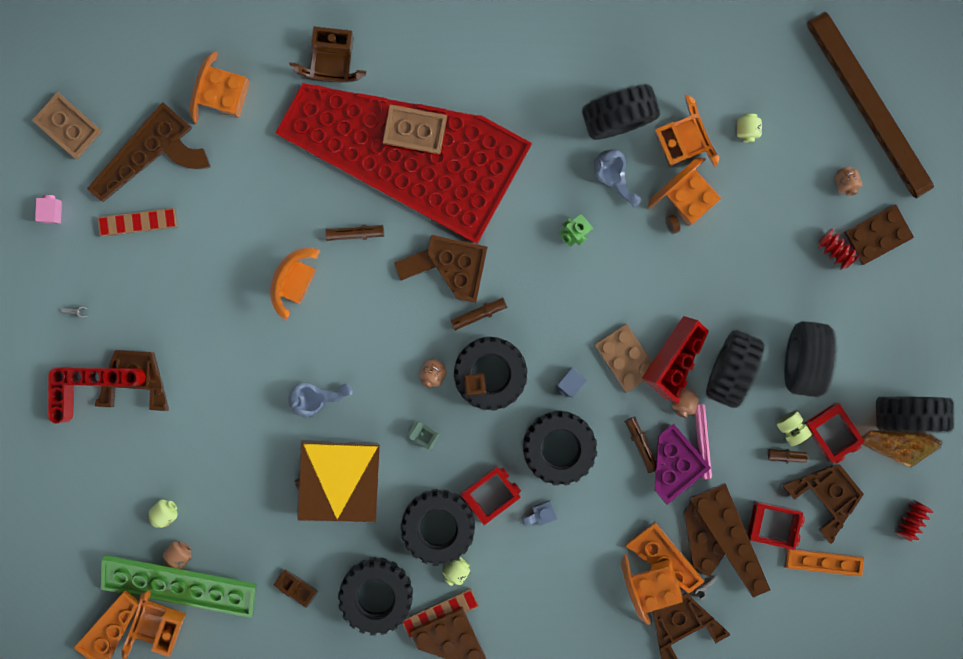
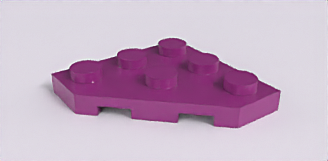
[654,423,711,505]

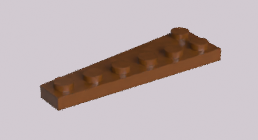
[87,102,192,202]
[690,483,771,598]

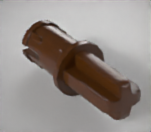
[768,449,808,464]

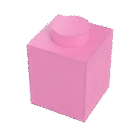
[35,195,62,224]

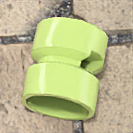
[776,410,812,447]

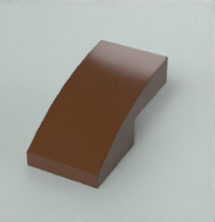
[274,569,319,608]

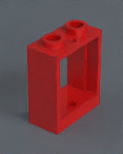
[803,403,865,464]
[461,465,521,525]
[747,500,805,550]

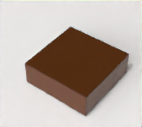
[465,374,486,395]

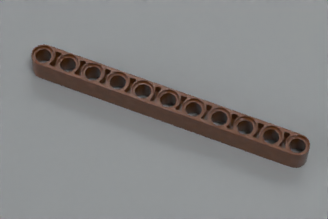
[807,11,934,199]

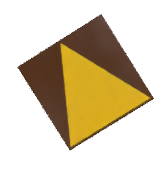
[297,440,380,522]

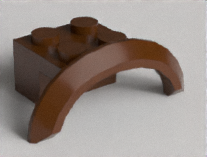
[289,26,366,83]

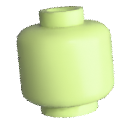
[737,114,762,143]
[148,499,178,528]
[442,557,471,586]

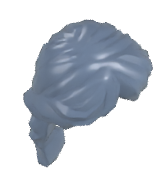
[594,149,641,207]
[288,382,353,418]

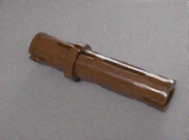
[326,224,384,241]
[450,297,508,331]
[624,416,656,473]

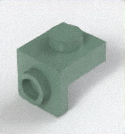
[407,420,441,451]

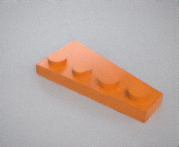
[625,521,704,593]
[74,590,140,659]

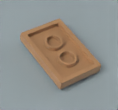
[32,92,103,160]
[383,105,447,154]
[595,324,652,393]

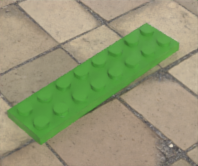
[101,555,257,618]

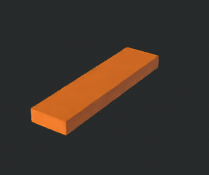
[785,549,864,577]

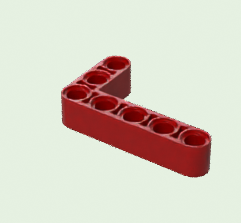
[48,367,146,424]

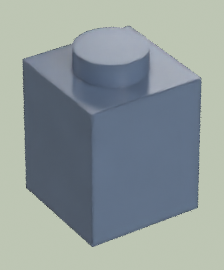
[556,367,587,398]

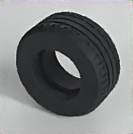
[784,321,836,397]

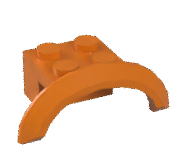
[190,51,250,125]
[655,95,719,167]
[648,157,722,226]
[270,248,320,321]
[621,553,682,625]
[121,590,186,659]

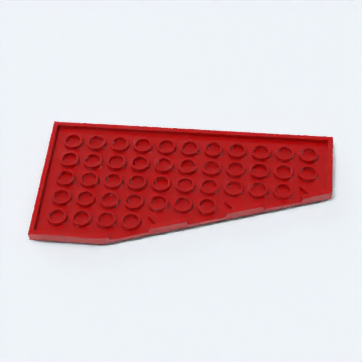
[275,83,532,244]

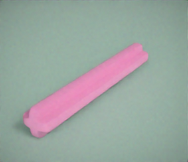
[695,404,712,479]

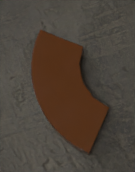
[164,139,211,170]

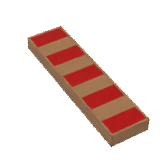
[98,208,178,237]
[402,588,479,639]

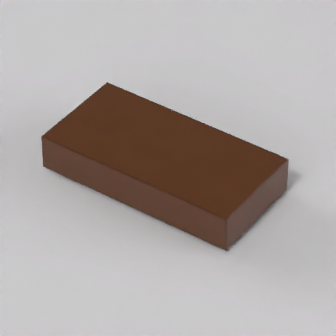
[394,250,436,281]

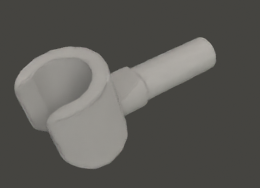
[61,307,88,318]
[695,576,717,600]

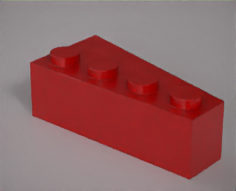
[642,316,709,404]

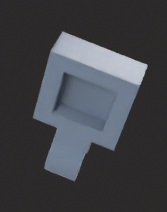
[522,500,557,526]

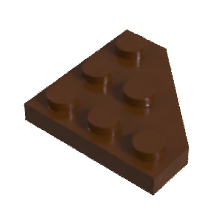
[427,235,488,303]
[683,502,725,577]
[410,606,486,659]

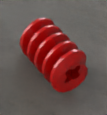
[817,228,860,270]
[894,500,934,542]

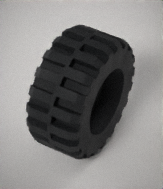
[582,84,660,140]
[706,330,765,408]
[454,337,528,411]
[876,396,954,433]
[523,411,597,486]
[401,489,475,566]
[338,557,413,636]

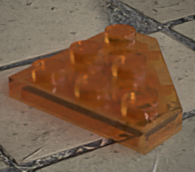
[862,430,942,468]

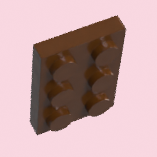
[844,204,914,265]

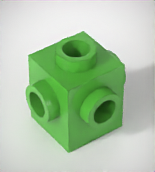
[558,214,594,247]

